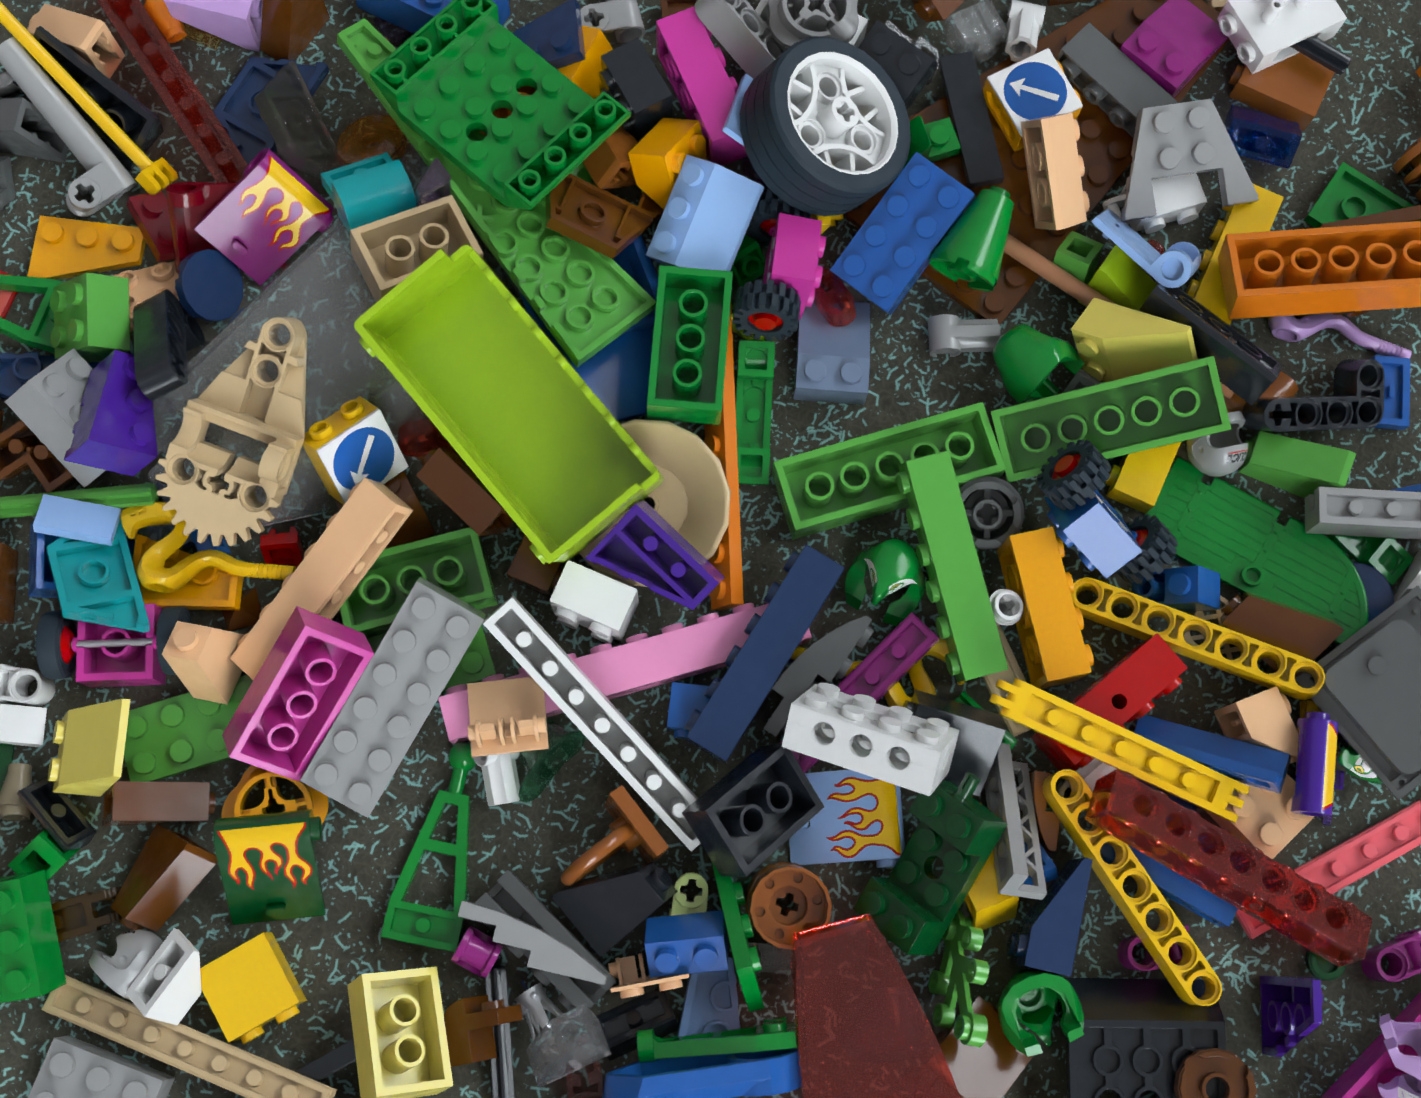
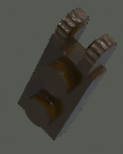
[51,886,122,943]

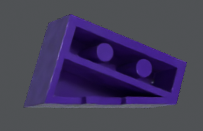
[64,350,158,476]
[585,500,725,610]

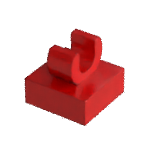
[260,527,304,568]

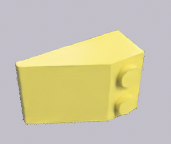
[1071,298,1198,382]
[48,699,131,797]

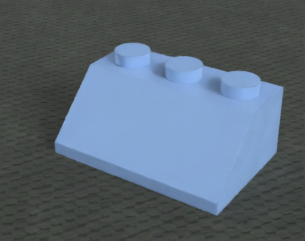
[646,155,764,271]

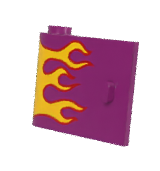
[194,147,334,286]

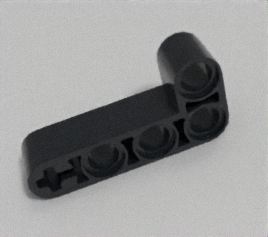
[133,289,205,401]
[1242,359,1385,432]

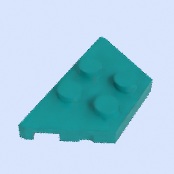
[46,518,150,632]

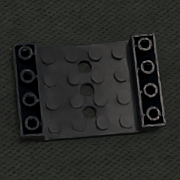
[1058,977,1226,1098]

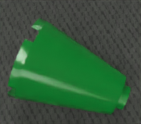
[929,186,1014,292]

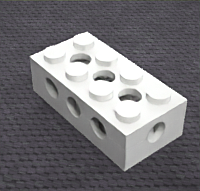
[781,683,959,796]

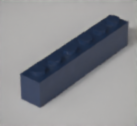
[684,545,845,764]

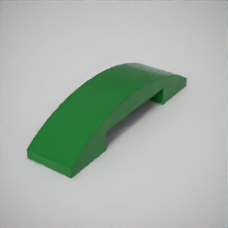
[736,340,775,485]

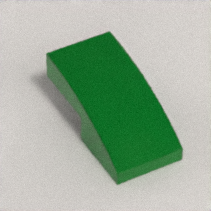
[1328,535,1414,586]

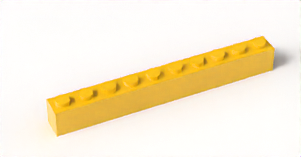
[1105,183,1284,514]

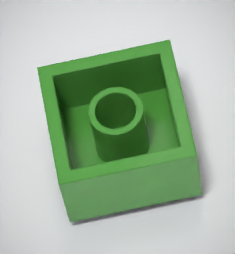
[50,272,130,363]

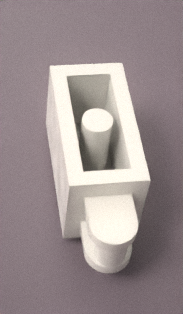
[1102,173,1207,234]

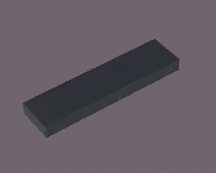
[937,51,1004,189]

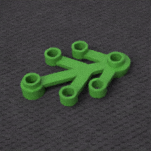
[928,911,989,1048]

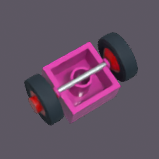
[36,604,192,688]

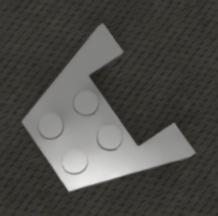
[1120,99,1259,222]

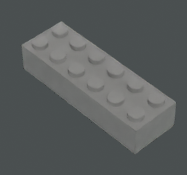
[300,577,486,818]

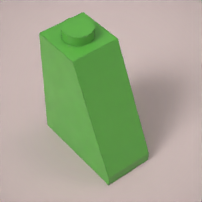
[1238,431,1356,498]

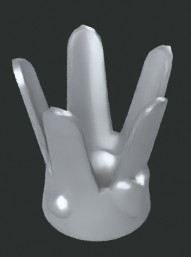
[515,980,568,1041]

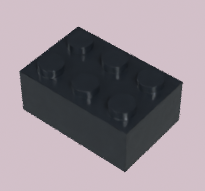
[682,743,824,877]

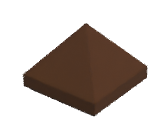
[222,587,261,631]

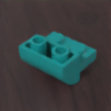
[320,152,418,233]

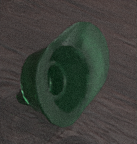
[518,719,586,803]

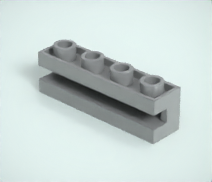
[1305,487,1421,540]

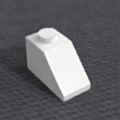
[125,928,202,1025]

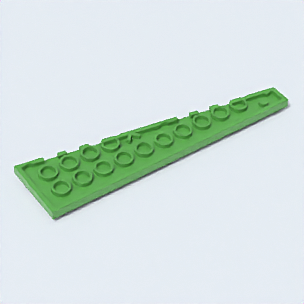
[337,18,656,368]

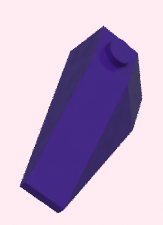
[1260,975,1323,1057]

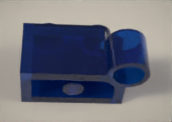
[1224,105,1303,169]

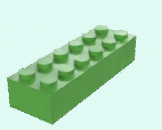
[991,356,1232,483]
[771,402,1006,540]

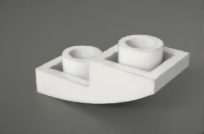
[0,704,47,748]

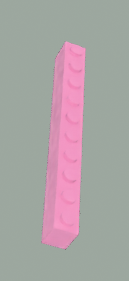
[438,603,812,744]

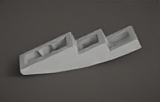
[458,901,608,985]

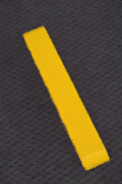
[1071,577,1325,700]
[1042,769,1222,1006]

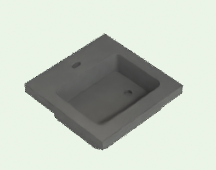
[1295,586,1421,800]

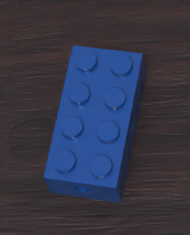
[830,152,976,316]

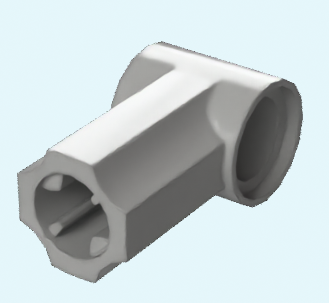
[927,314,1000,357]

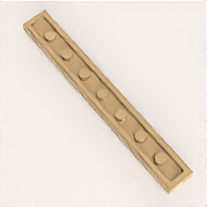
[41,975,337,1098]

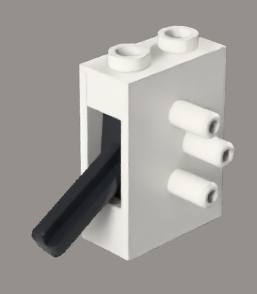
[1217,0,1352,75]

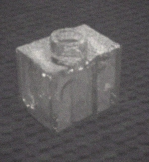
[942,0,1009,62]

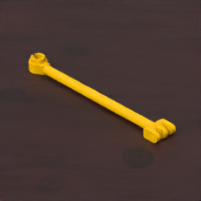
[0,2,178,195]

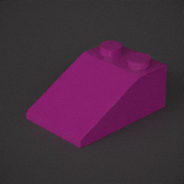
[1120,0,1229,98]

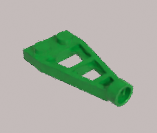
[637,1016,797,1063]

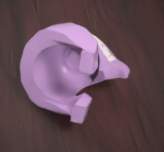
[1377,1014,1421,1098]

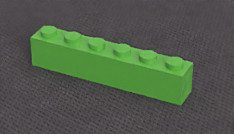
[896,450,1008,682]

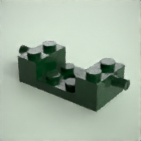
[853,772,1008,959]

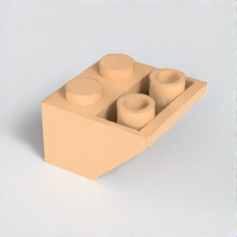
[1214,686,1299,763]

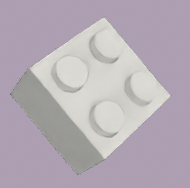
[549,560,639,643]

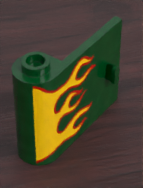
[213,809,326,925]

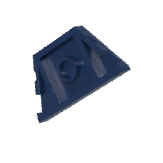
[213,57,329,165]

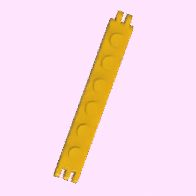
[989,678,1250,823]

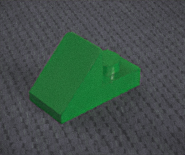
[902,116,961,170]

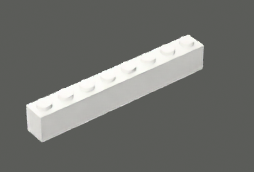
[483,595,700,852]

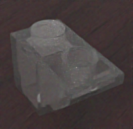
[526,1003,611,1088]

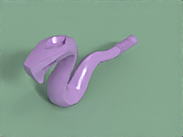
[1268,313,1412,358]

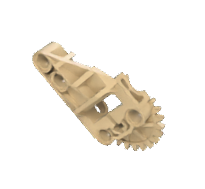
[156,317,307,546]

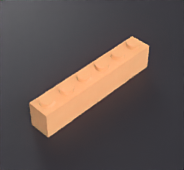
[230,477,413,680]

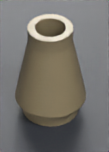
[0,763,33,821]

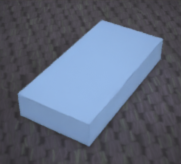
[33,494,121,546]

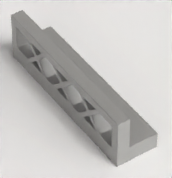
[984,743,1047,900]

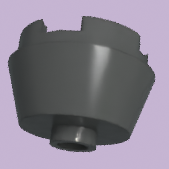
[960,476,1024,549]

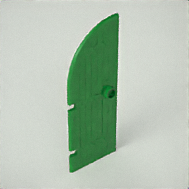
[1145,457,1369,645]

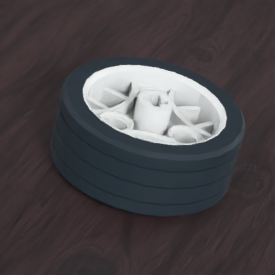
[740,37,911,216]

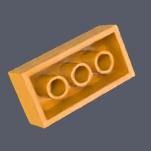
[997,527,1094,689]

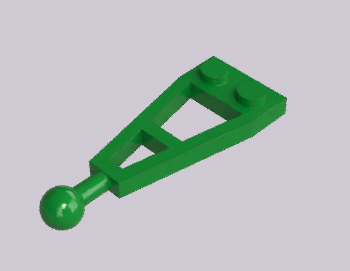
[0,274,64,353]
[380,742,476,952]

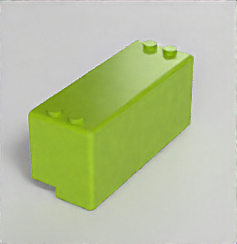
[354,245,664,564]

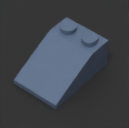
[793,299,870,405]

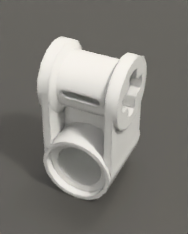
[0,664,55,706]

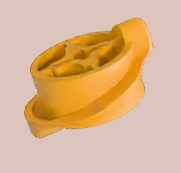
[222,765,329,824]

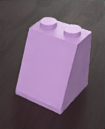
[163,0,263,52]

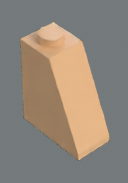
[27,3,125,79]
[162,621,245,705]

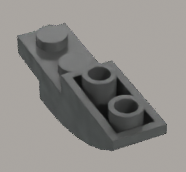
[763,616,875,737]

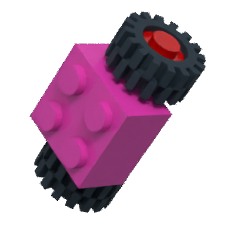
[732,187,826,341]

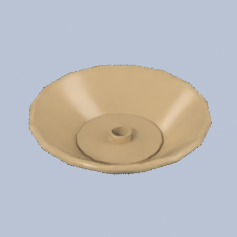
[579,419,731,587]

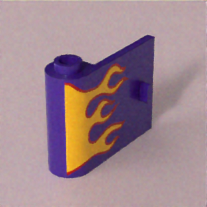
[1291,712,1344,826]

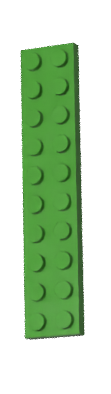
[124,625,496,782]

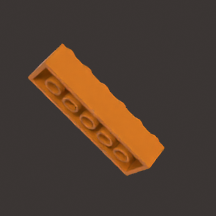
[1218,221,1421,319]

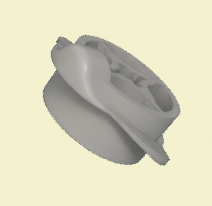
[768,0,859,48]

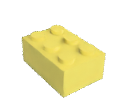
[347,966,453,1098]

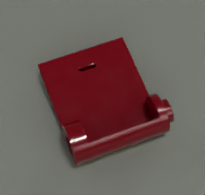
[166,182,287,274]

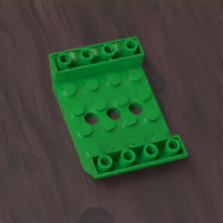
[370,0,631,210]

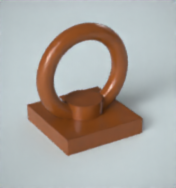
[560,785,669,886]

